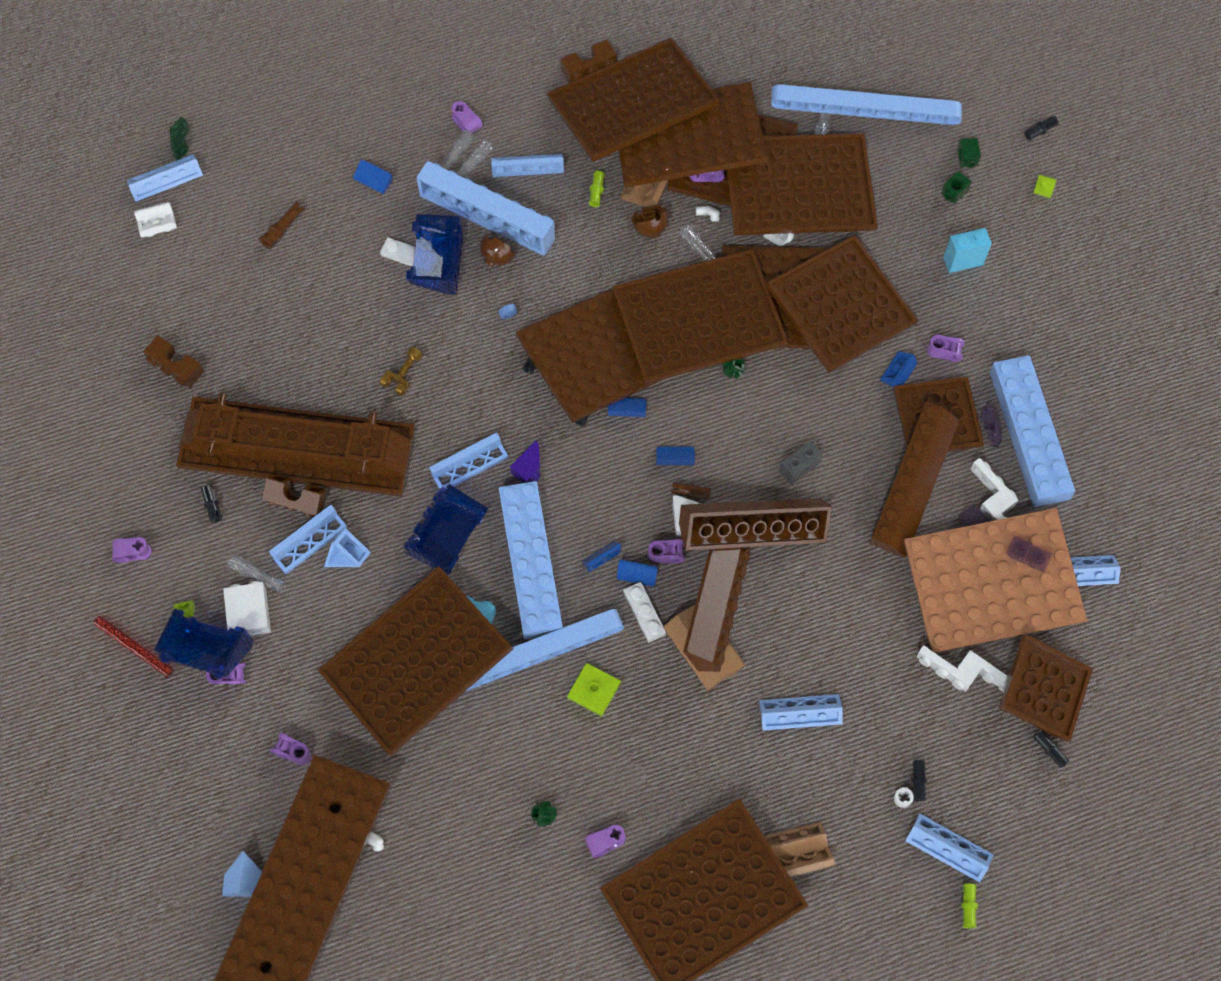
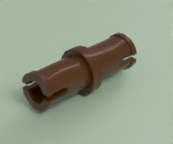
[671,482,711,500]

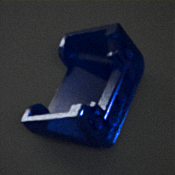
[406,214,463,295]
[154,608,254,679]

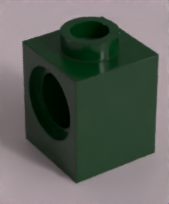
[957,138,981,168]
[941,171,972,204]

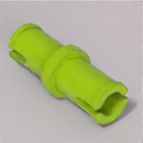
[589,171,605,207]
[961,884,978,929]

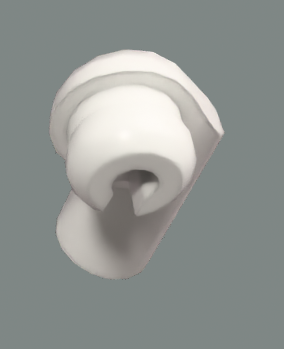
[695,206,720,221]
[366,832,384,851]

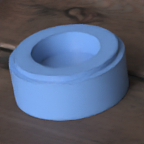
[498,304,518,319]

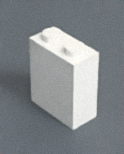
[223,581,271,639]

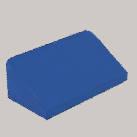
[353,160,393,194]
[880,351,917,388]
[608,398,646,417]
[656,447,695,465]
[582,541,621,572]
[617,560,658,586]

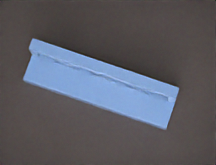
[127,154,203,201]
[491,154,564,177]
[429,433,508,493]
[269,505,348,575]
[1070,555,1120,586]
[759,694,843,730]
[906,814,994,882]

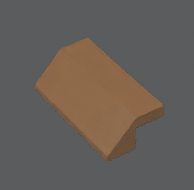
[620,180,668,207]
[663,605,746,691]
[764,822,835,877]

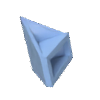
[324,528,371,567]
[222,851,262,897]

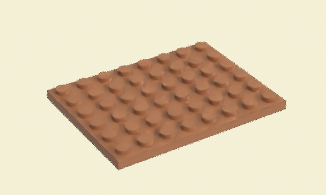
[904,508,1087,653]

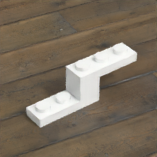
[971,458,1018,522]
[916,645,1009,693]

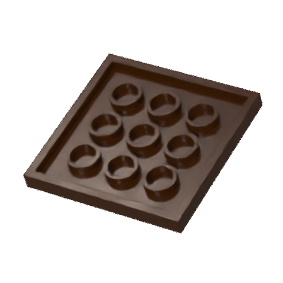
[893,376,984,452]
[999,634,1093,742]

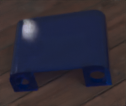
[403,484,488,575]

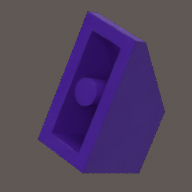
[510,440,541,483]

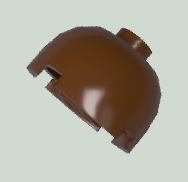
[631,205,668,239]
[480,233,517,267]

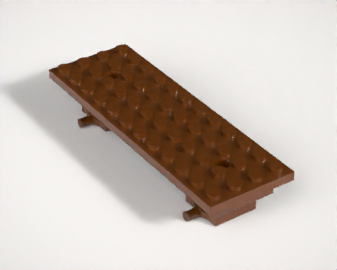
[176,393,416,497]
[214,755,391,981]

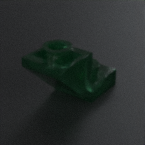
[169,117,190,161]

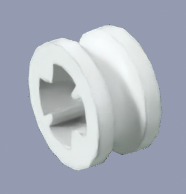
[894,788,914,808]

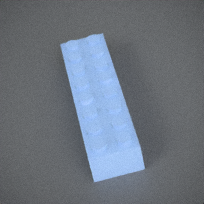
[416,161,555,256]
[990,355,1075,508]
[499,481,562,640]

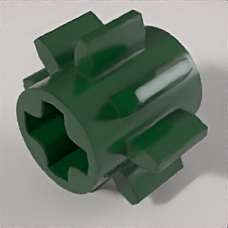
[722,358,746,379]
[531,801,557,827]

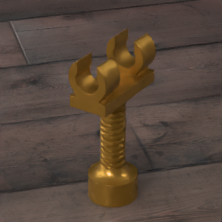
[380,347,423,397]

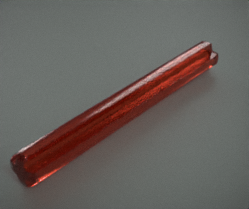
[93,616,174,678]

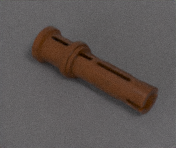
[259,202,304,249]

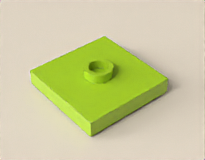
[567,663,621,717]

